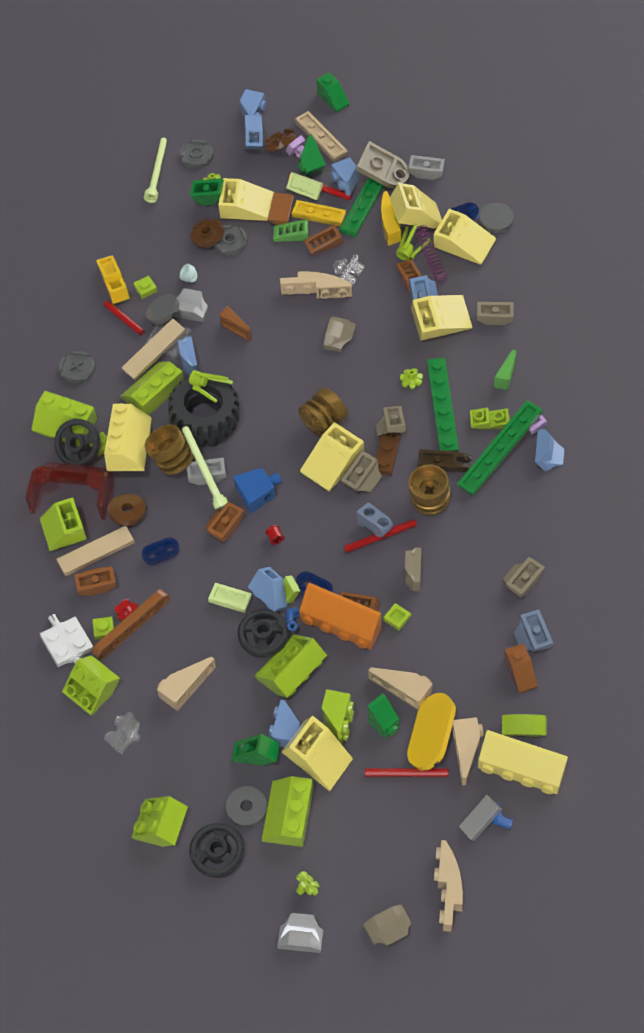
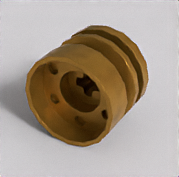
[298,387,348,437]
[144,424,194,475]
[408,465,450,515]

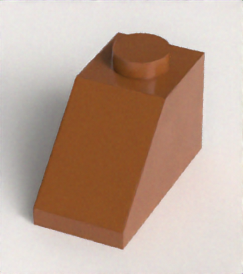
[504,643,538,694]

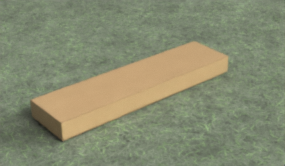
[295,111,348,163]
[121,319,186,381]
[57,526,135,577]

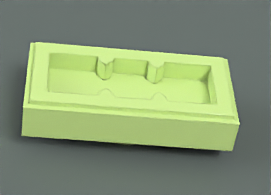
[286,172,323,200]
[208,583,252,613]

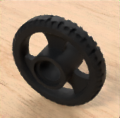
[54,419,101,467]
[237,609,289,657]
[189,823,244,877]

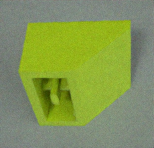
[40,497,87,551]
[62,655,120,715]
[322,689,354,746]
[131,796,188,847]

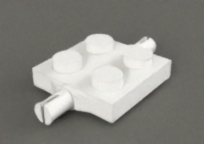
[40,614,93,667]

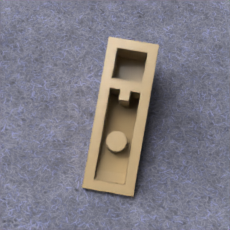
[157,657,216,711]
[368,667,433,710]
[452,717,483,786]

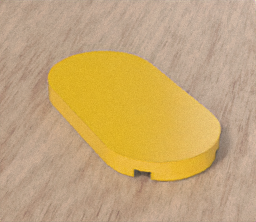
[407,693,456,770]

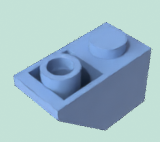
[240,89,267,116]
[244,115,263,150]
[331,157,359,196]
[248,567,287,612]
[269,700,300,747]

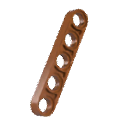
[91,589,170,660]

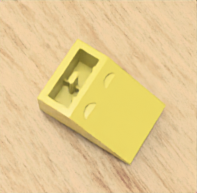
[219,178,274,221]
[390,183,442,229]
[434,209,496,265]
[411,295,473,341]
[300,422,364,492]
[282,715,353,791]

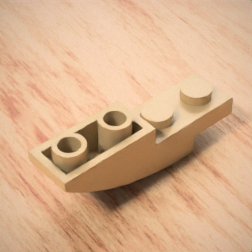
[280,271,352,299]
[434,840,463,932]

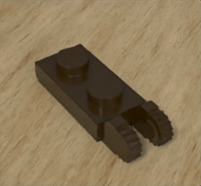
[418,449,472,473]

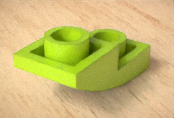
[470,407,510,429]
[502,714,547,738]

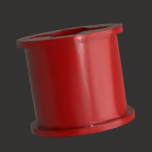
[265,525,285,545]

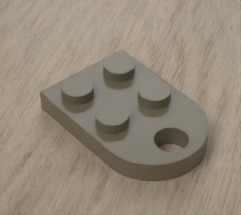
[355,141,409,188]

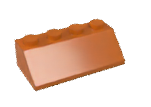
[299,583,382,650]

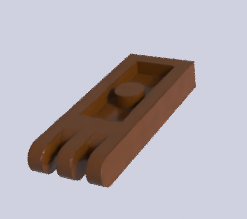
[376,433,401,476]

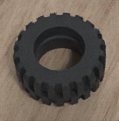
[168,376,240,446]

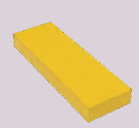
[292,200,346,227]

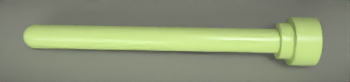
[144,138,167,203]
[182,426,228,511]

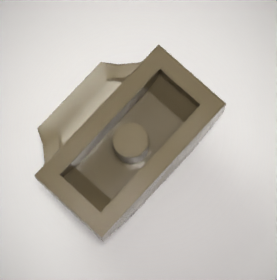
[477,302,514,325]
[324,316,356,352]
[376,406,406,436]
[341,451,382,493]
[405,548,421,591]
[503,557,545,598]
[363,904,412,946]

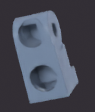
[356,502,393,537]

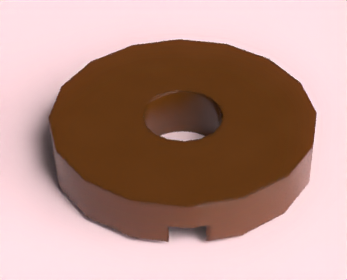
[264,128,296,152]
[190,218,224,248]
[108,493,147,526]

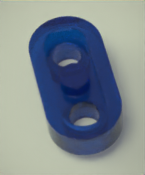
[446,202,479,220]
[142,537,180,565]
[296,571,333,593]

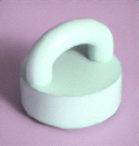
[180,264,197,283]

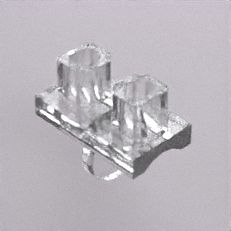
[333,254,365,286]
[104,712,141,754]

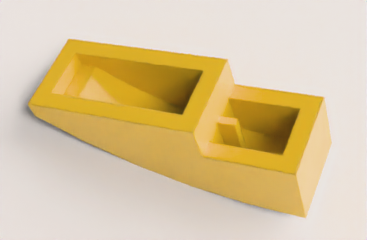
[381,191,401,246]
[96,255,130,304]

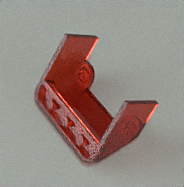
[25,462,114,520]

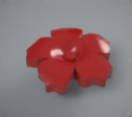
[114,599,138,621]

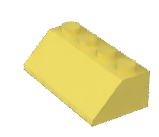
[104,404,152,471]
[478,730,568,794]

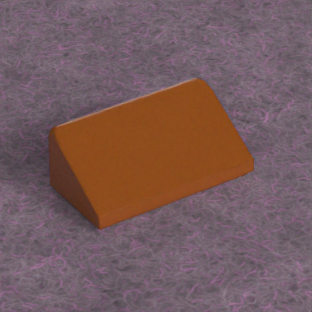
[267,192,294,225]

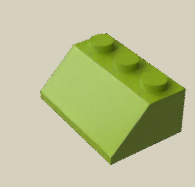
[120,361,184,415]
[31,391,97,447]
[254,635,327,698]
[262,776,313,847]

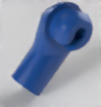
[286,607,300,631]
[492,802,513,829]

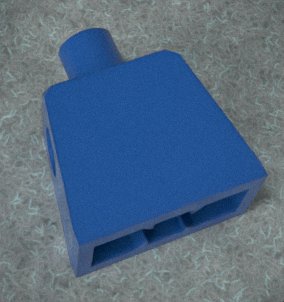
[233,468,282,513]

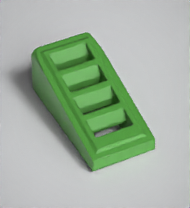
[273,220,309,242]
[494,350,517,390]

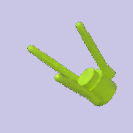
[396,224,431,261]
[189,370,233,403]

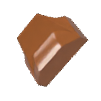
[205,502,244,542]
[74,566,117,596]

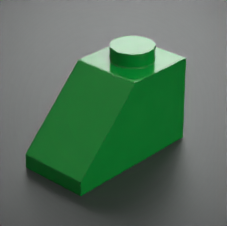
[316,72,350,113]
[297,134,326,177]
[190,179,224,206]
[367,693,399,739]
[231,734,280,766]

